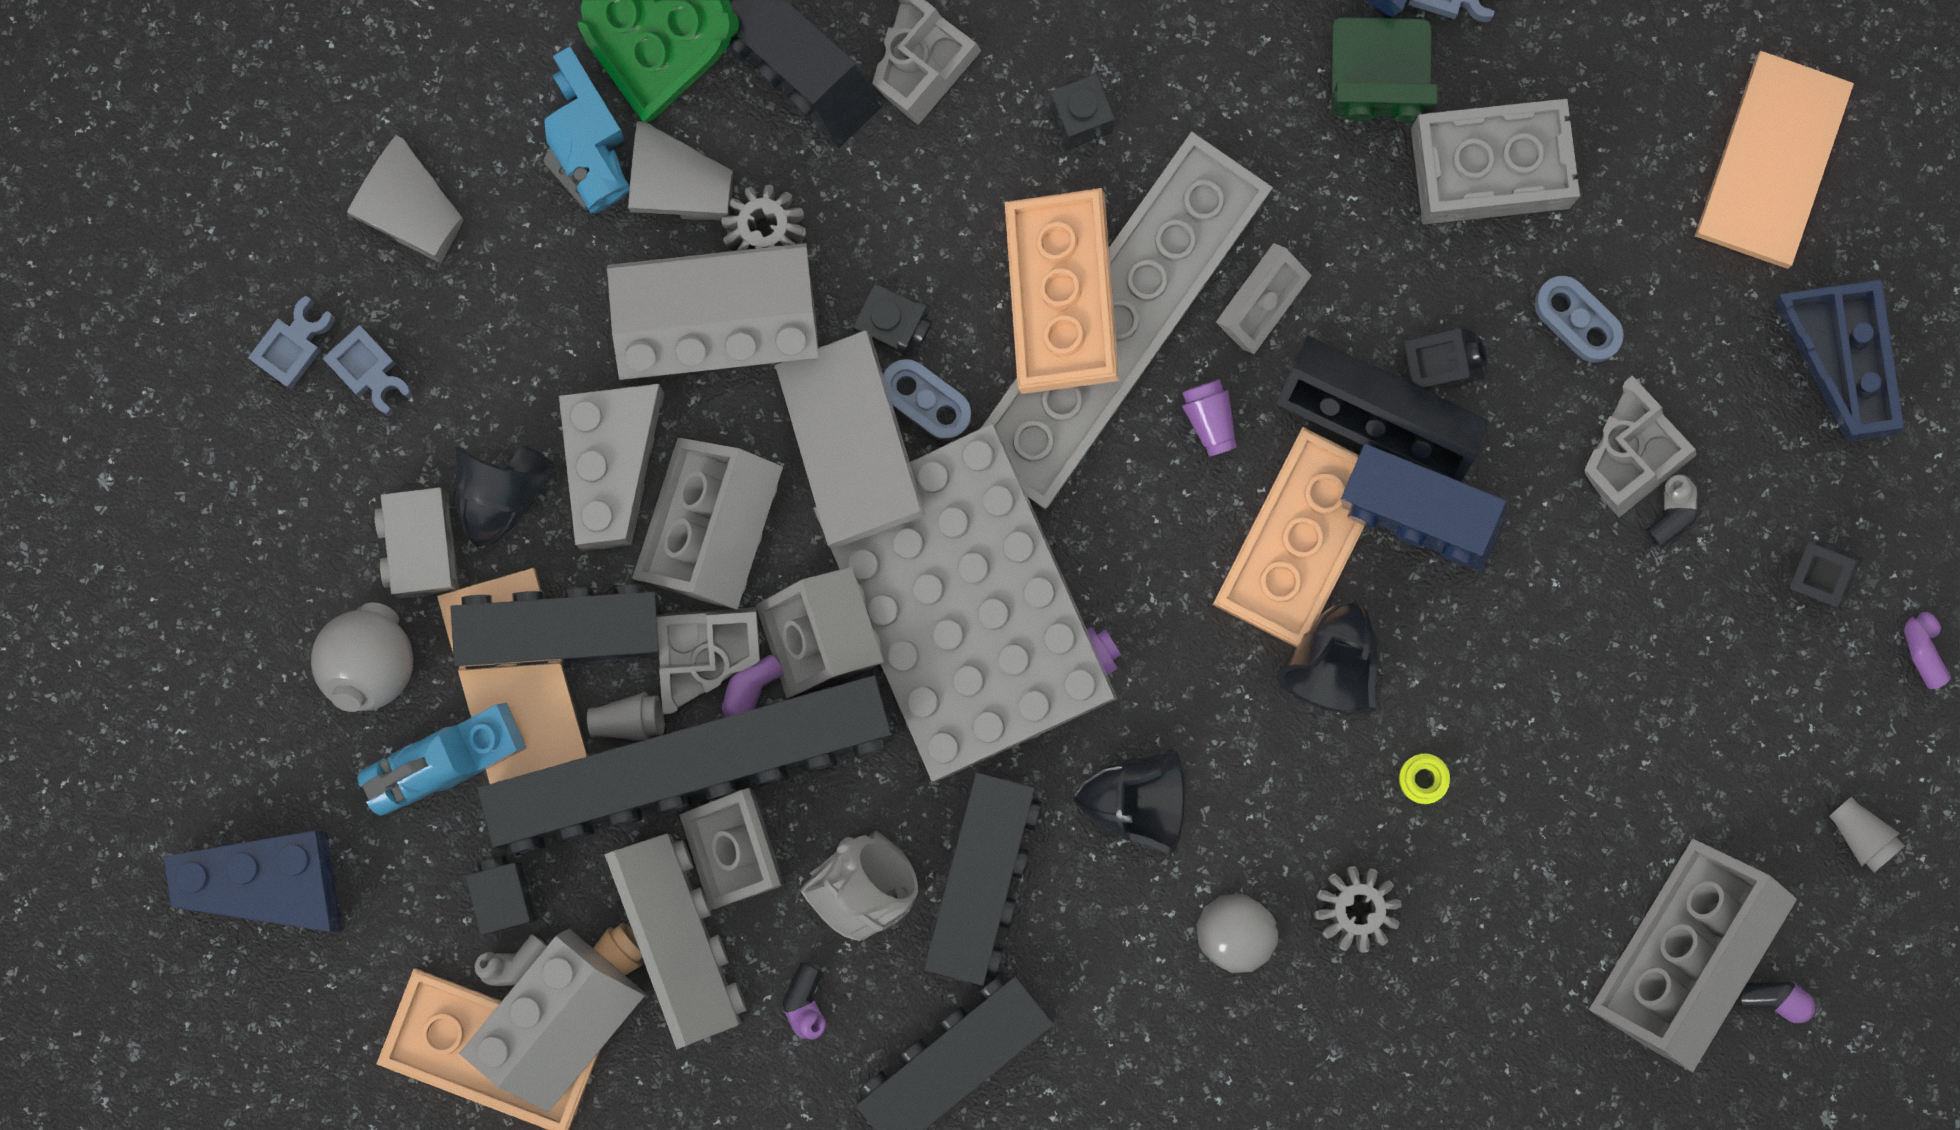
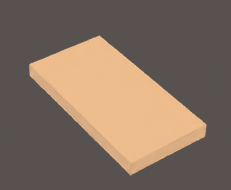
[1695,51,1854,269]
[1005,188,1120,394]
[1212,427,1364,648]
[437,568,588,784]
[377,968,600,1130]

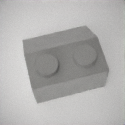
[756,567,884,699]

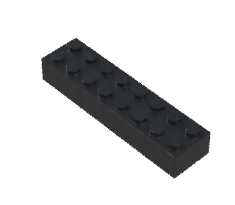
[477,675,894,856]

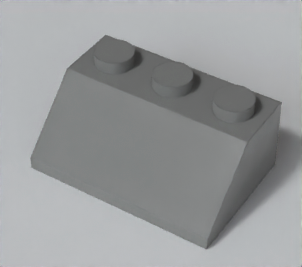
[632,438,783,609]
[459,928,646,1112]

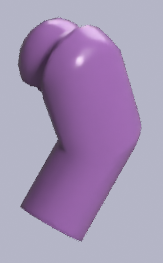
[1904,612,1951,689]
[722,655,783,717]

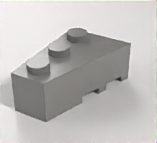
[559,384,664,551]

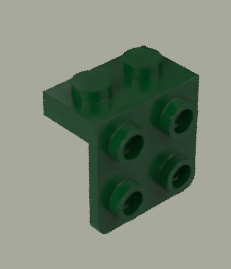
[1331,17,1437,122]

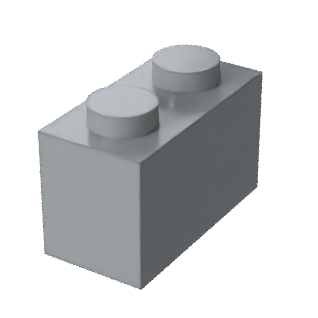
[375,487,459,599]

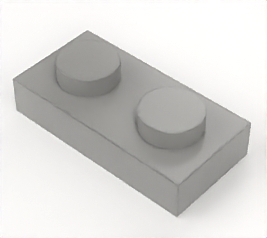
[1216,243,1312,354]

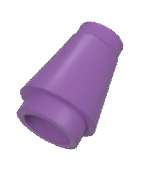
[1181,379,1237,456]

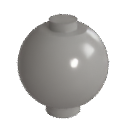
[311,602,413,712]

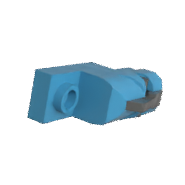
[543,46,630,214]
[357,702,527,816]

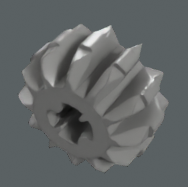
[721,185,806,251]
[1314,866,1401,953]

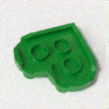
[578,0,739,122]

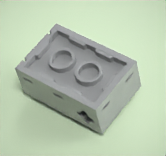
[1411,99,1580,225]

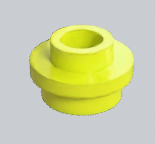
[1399,754,1450,804]

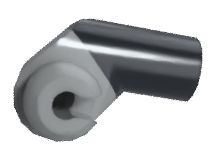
[1645,474,1697,549]

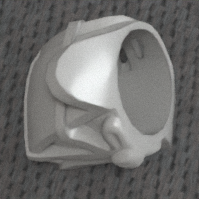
[800,830,918,941]

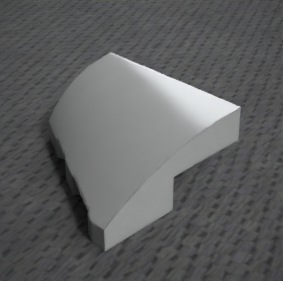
[872,0,981,125]
[628,121,733,221]
[347,135,464,263]
[1585,376,1696,517]
[656,607,760,714]

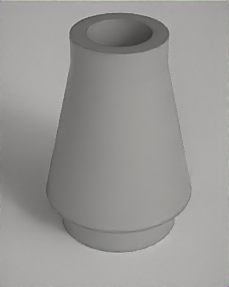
[587,692,665,741]
[1829,797,1905,873]

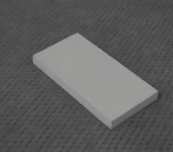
[775,330,926,549]

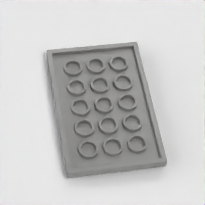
[813,423,1117,782]

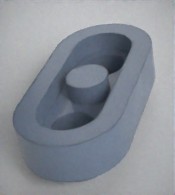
[1535,276,1624,363]
[883,359,971,441]

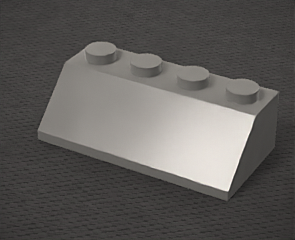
[607,243,819,380]
[605,833,747,1049]
[1589,839,1797,1072]

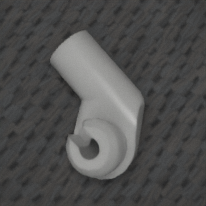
[474,933,548,986]

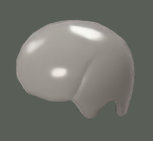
[1196,894,1278,973]

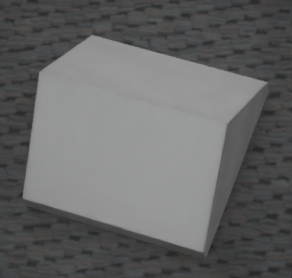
[679,788,785,910]

